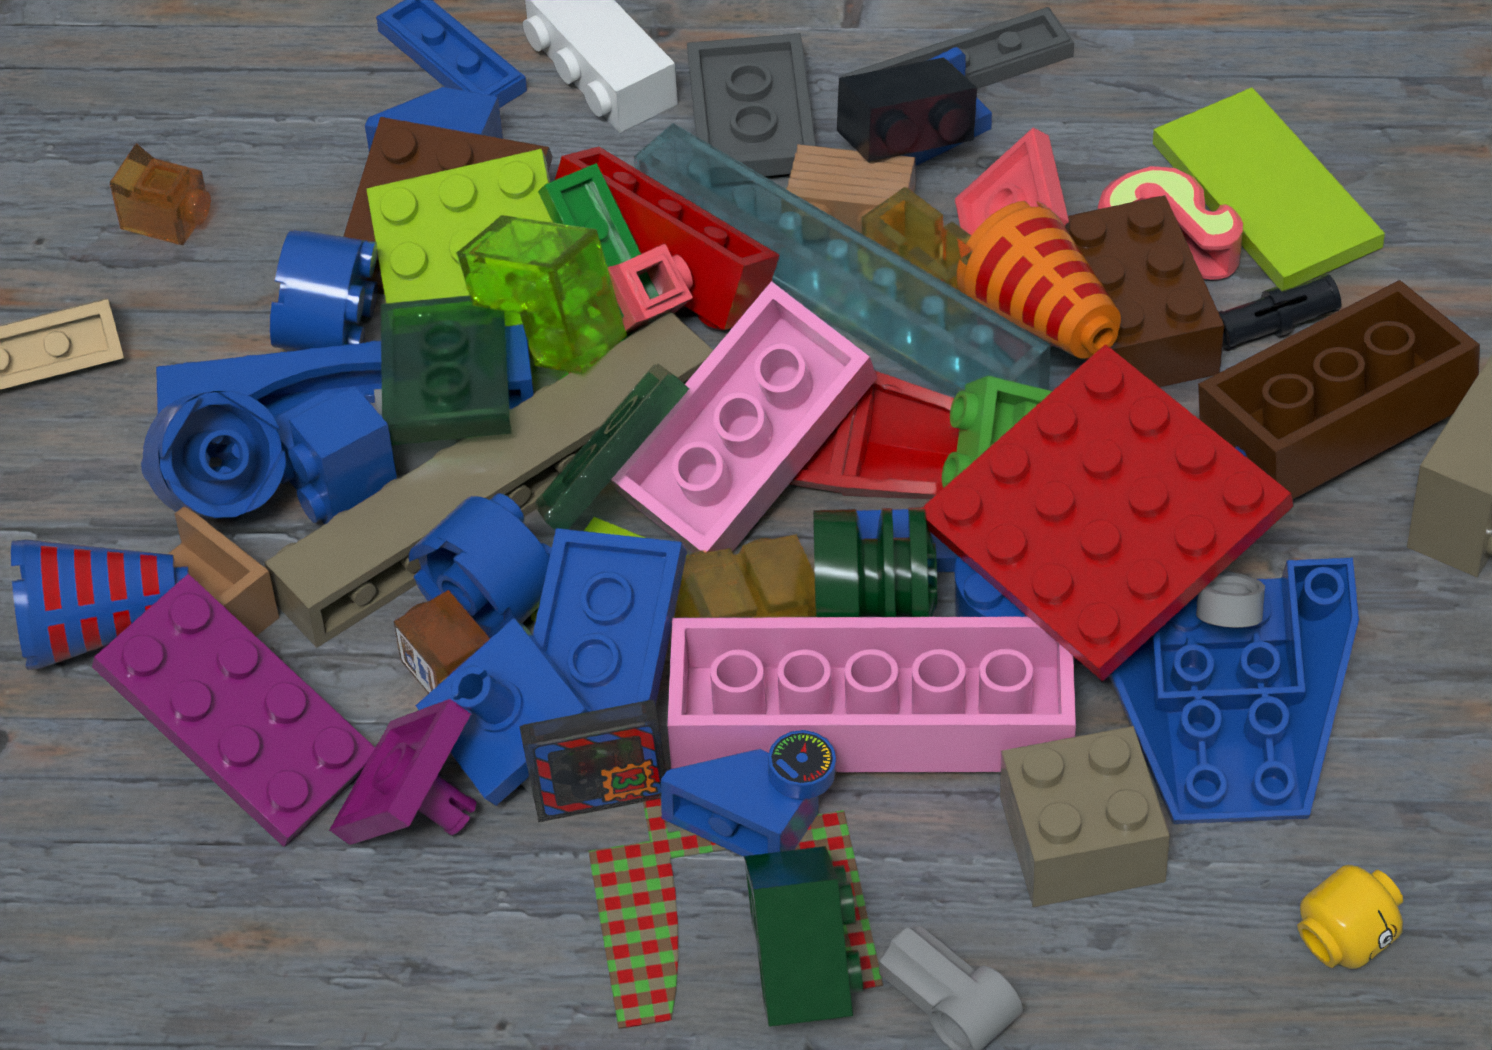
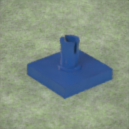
[415,618,596,806]

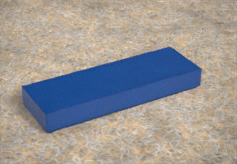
[376,0,527,108]

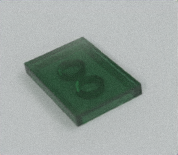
[381,292,512,445]
[535,363,690,531]

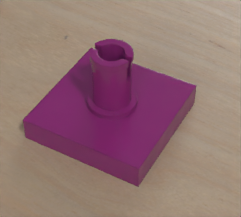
[329,699,476,845]

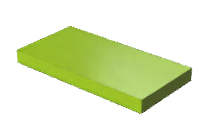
[1153,87,1385,291]

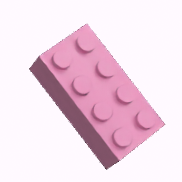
[608,281,877,571]

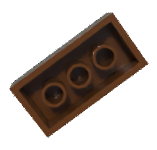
[1198,280,1480,500]

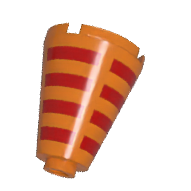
[957,201,1121,359]

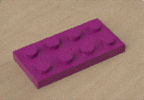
[92,574,375,847]

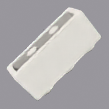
[523,0,678,133]

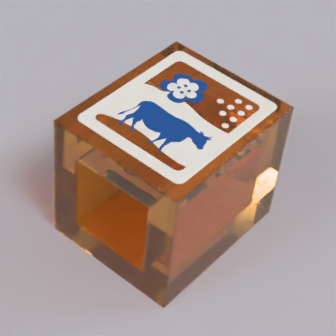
[393,590,490,694]

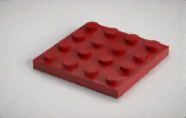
[921,344,1294,681]

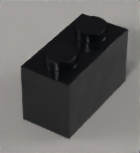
[837,57,977,162]

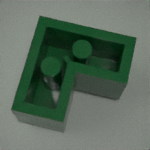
[744,846,863,1027]

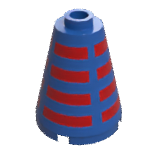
[11,539,190,670]

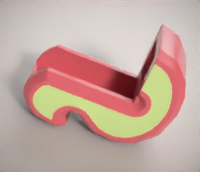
[1097,166,1243,280]

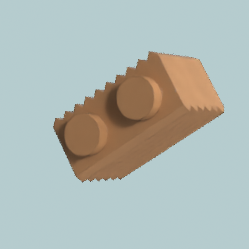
[786,144,916,245]

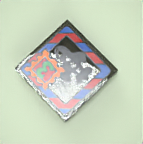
[519,700,666,822]

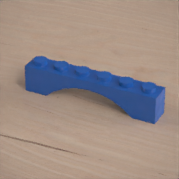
[156,324,534,458]

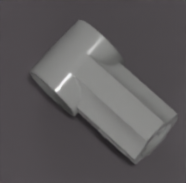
[879,925,1023,1050]

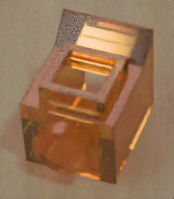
[109,143,211,246]

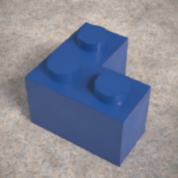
[275,385,397,524]

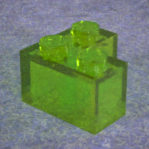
[456,215,627,374]

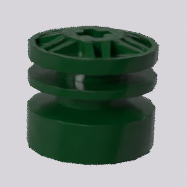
[813,507,937,617]

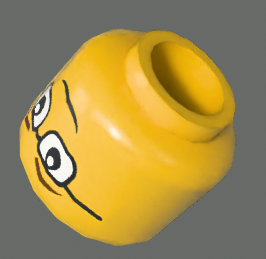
[1297,865,1403,969]

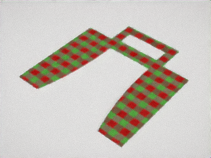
[588,794,883,1029]

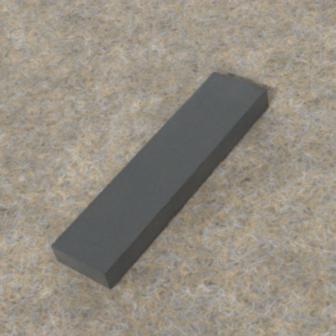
[842,7,1074,89]

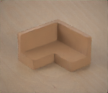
[168,507,279,636]

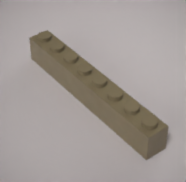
[264,311,713,648]

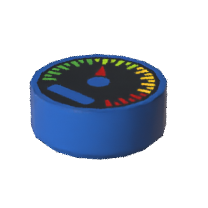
[768,730,836,800]

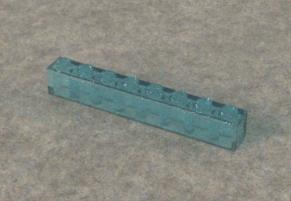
[634,123,1051,397]

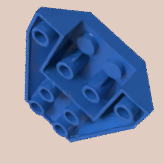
[1109,558,1359,824]

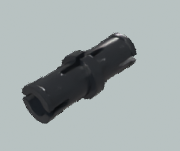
[1218,274,1342,350]

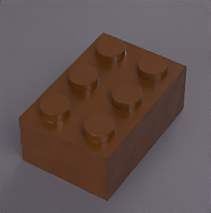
[1065,195,1224,387]

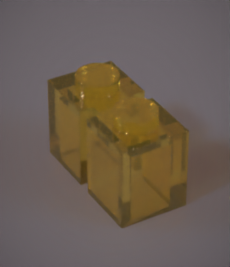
[861,187,976,331]
[674,534,816,618]

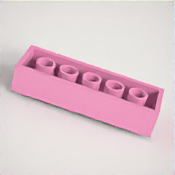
[667,617,1076,772]

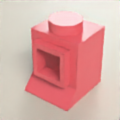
[587,244,693,340]

